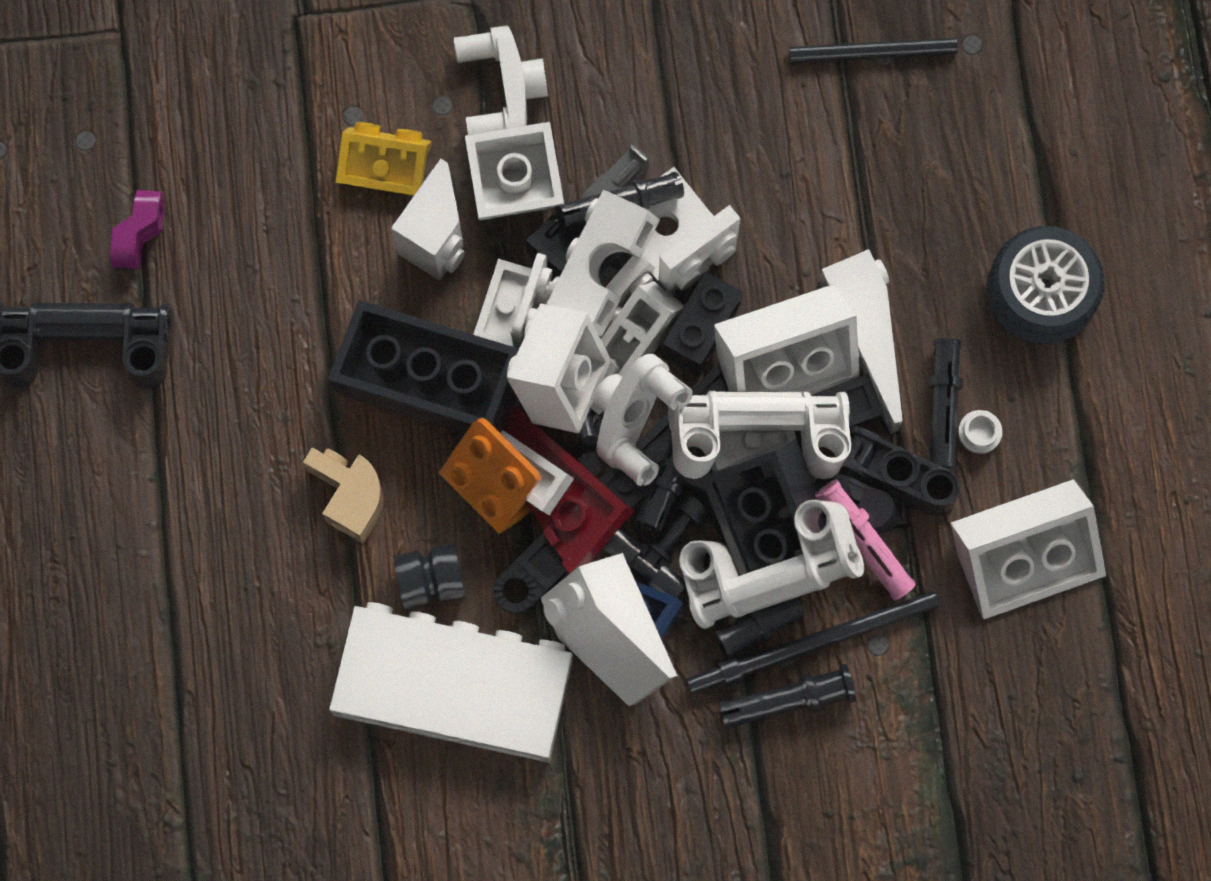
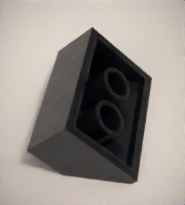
[701,439,827,576]

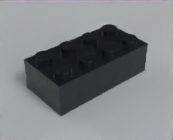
[328,300,519,434]

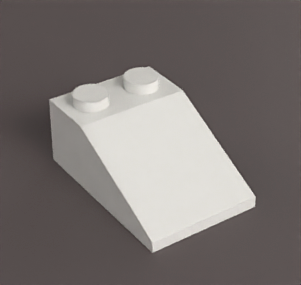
[541,553,677,706]

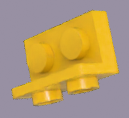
[336,122,432,195]

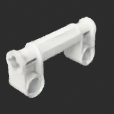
[668,391,851,479]
[679,500,864,629]

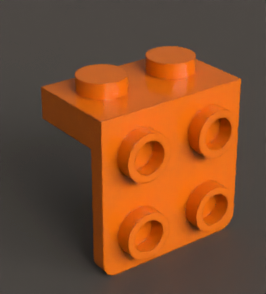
[439,418,541,534]

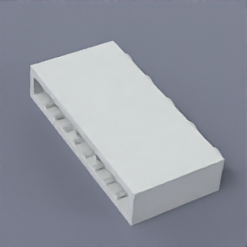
[330,602,573,763]

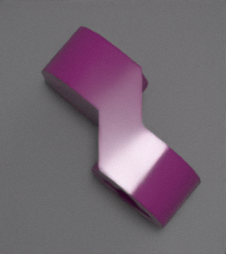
[110,190,165,269]

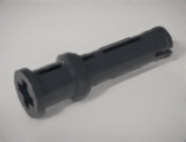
[719,663,856,730]

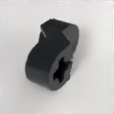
[814,473,901,534]

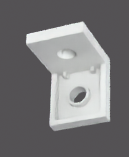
[642,167,740,296]

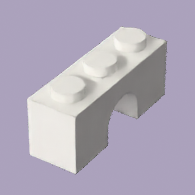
[546,190,660,337]

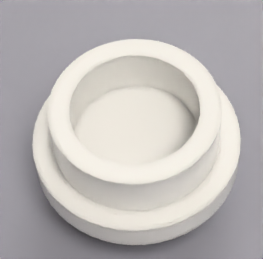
[958,410,1002,454]

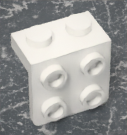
[473,253,552,348]

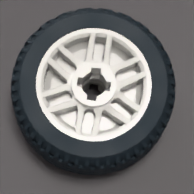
[987,226,1105,344]

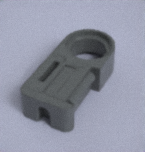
[579,144,649,199]

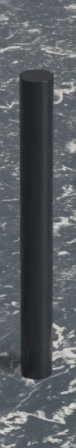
[788,37,958,64]

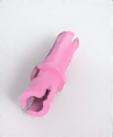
[815,479,916,600]

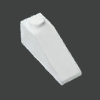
[590,281,685,415]

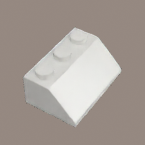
[714,284,860,395]
[951,479,1106,619]

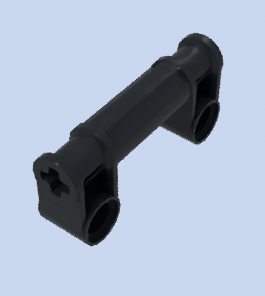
[0,302,172,389]

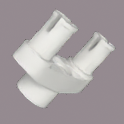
[454,25,548,135]
[593,354,692,486]

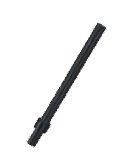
[686,591,940,695]

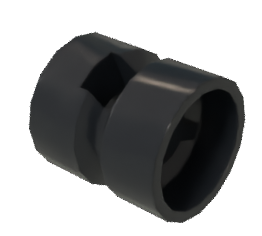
[393,543,466,611]

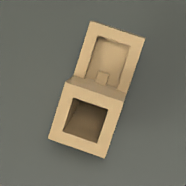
[303,448,383,544]

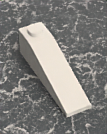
[818,249,903,434]

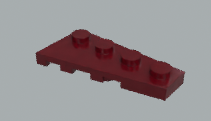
[504,404,633,574]

